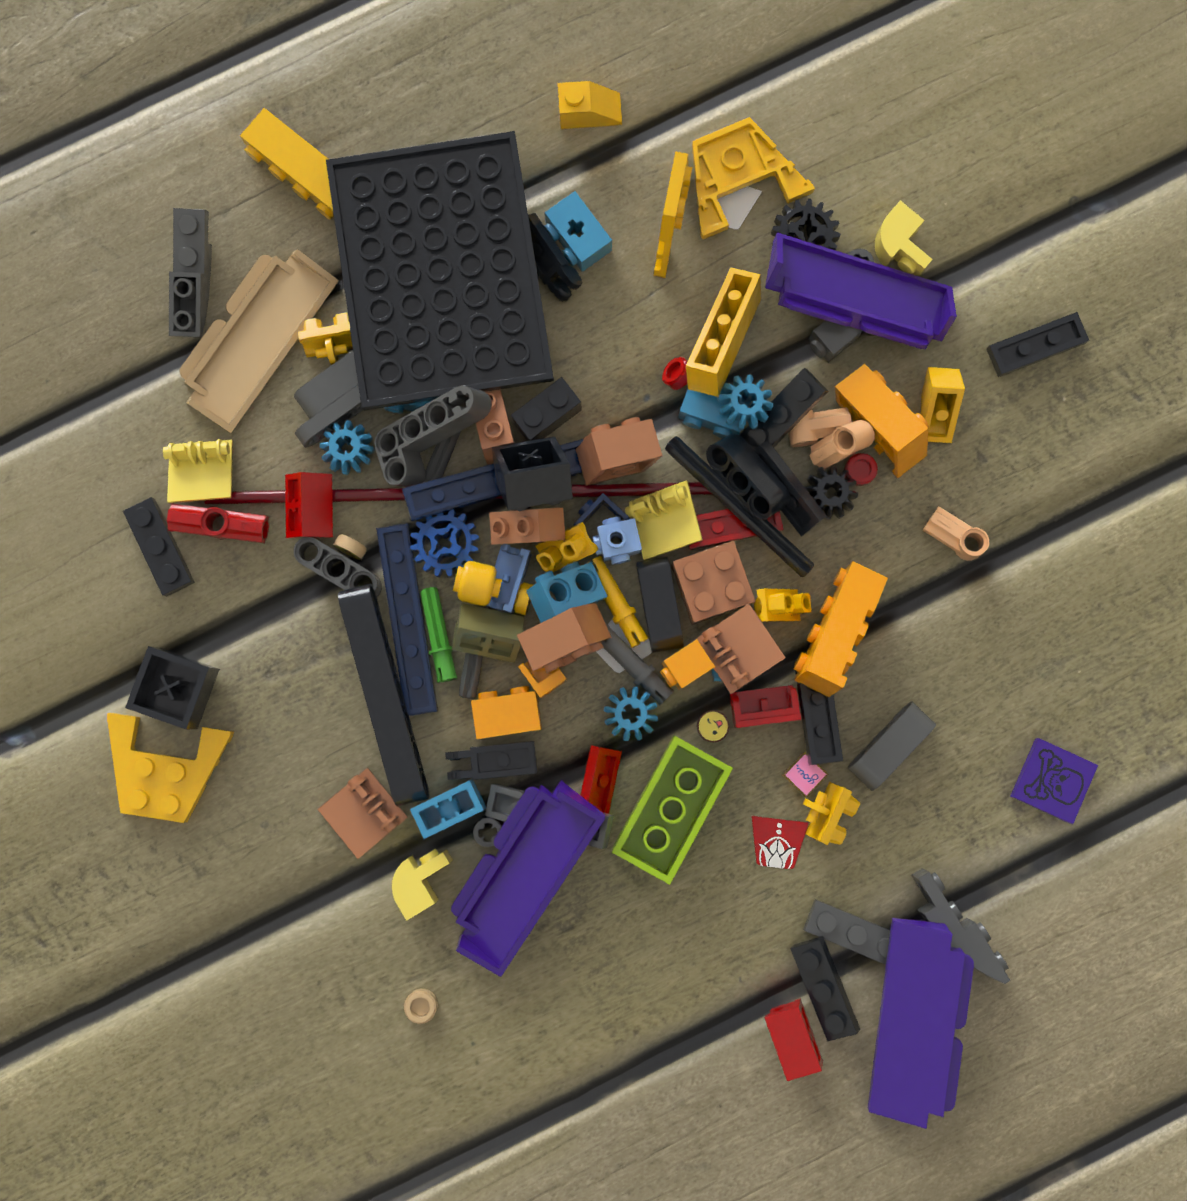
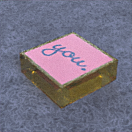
[782,752,829,798]

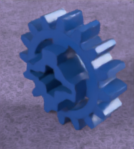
[410,510,480,578]

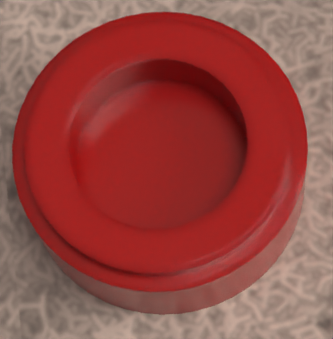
[662,357,688,390]
[844,453,878,486]

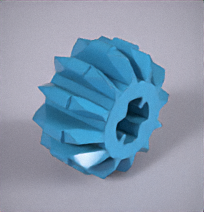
[718,374,773,430]
[319,420,375,475]
[604,687,658,741]

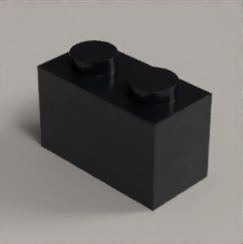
[511,377,582,441]

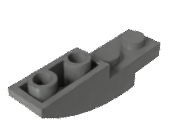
[169,208,212,338]
[911,868,1011,984]

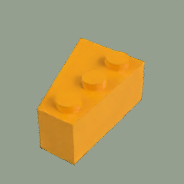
[835,364,929,479]

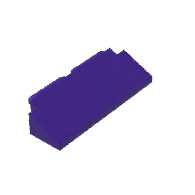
[765,233,957,349]
[451,780,605,977]
[867,918,974,1129]

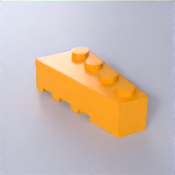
[793,561,888,697]

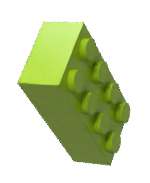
[612,736,733,885]

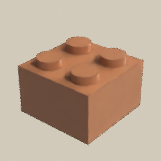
[576,417,663,486]
[671,541,756,625]
[517,602,612,672]

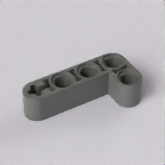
[374,385,492,487]

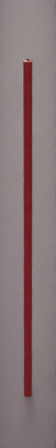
[204,482,713,504]

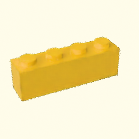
[240,108,334,220]
[686,267,761,397]

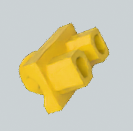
[298,312,353,365]
[536,522,599,572]
[754,588,812,622]
[803,782,860,845]

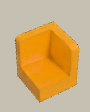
[518,661,567,698]

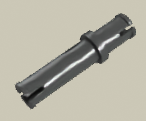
[602,623,674,706]

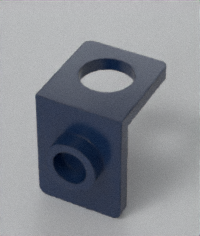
[573,493,630,526]

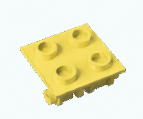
[163,439,233,503]
[625,480,703,561]

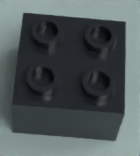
[492,436,573,511]
[125,646,220,730]

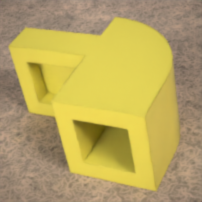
[875,200,933,276]
[392,849,453,921]

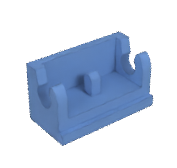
[487,544,532,614]

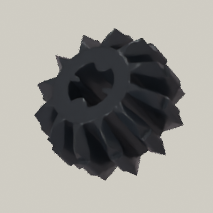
[805,465,858,520]

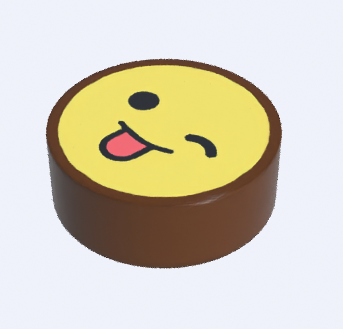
[696,710,729,742]

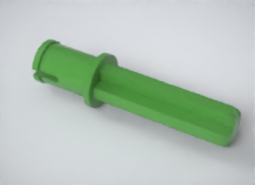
[420,587,458,683]

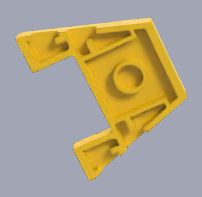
[692,117,815,240]
[653,151,693,278]
[107,713,234,823]

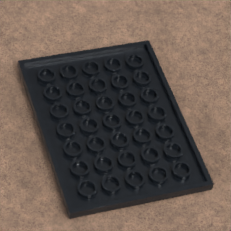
[326,131,554,411]

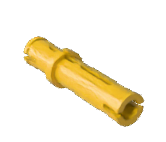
[587,556,649,648]

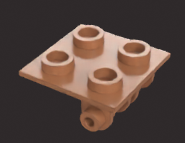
[695,604,786,694]
[317,768,408,859]

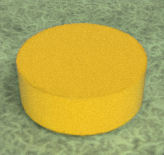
[514,582,533,616]

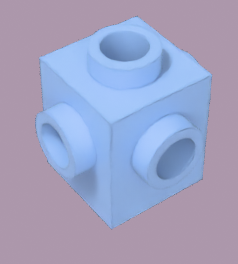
[592,517,642,565]

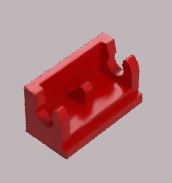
[285,472,333,539]
[729,685,801,728]
[764,998,823,1081]

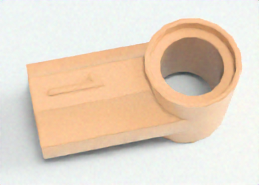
[788,407,852,448]
[809,420,874,470]
[922,506,989,561]

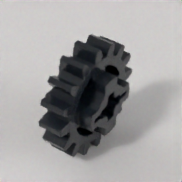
[771,198,841,250]

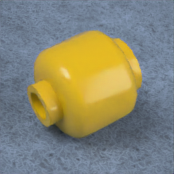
[453,561,502,606]

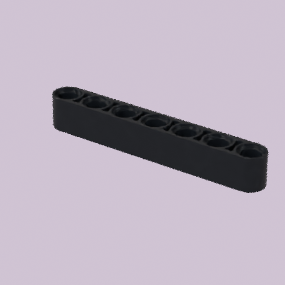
[338,584,429,807]

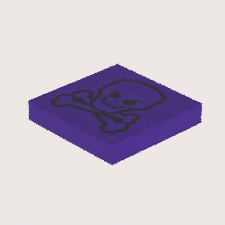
[1010,738,1098,824]

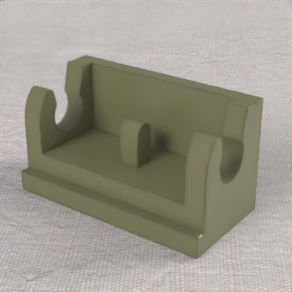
[452,603,524,663]

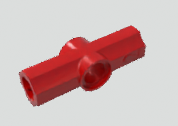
[166,503,269,544]

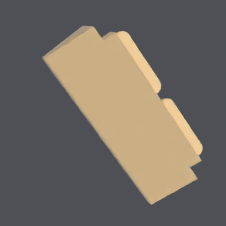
[179,249,339,433]

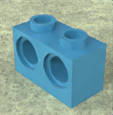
[526,561,608,623]

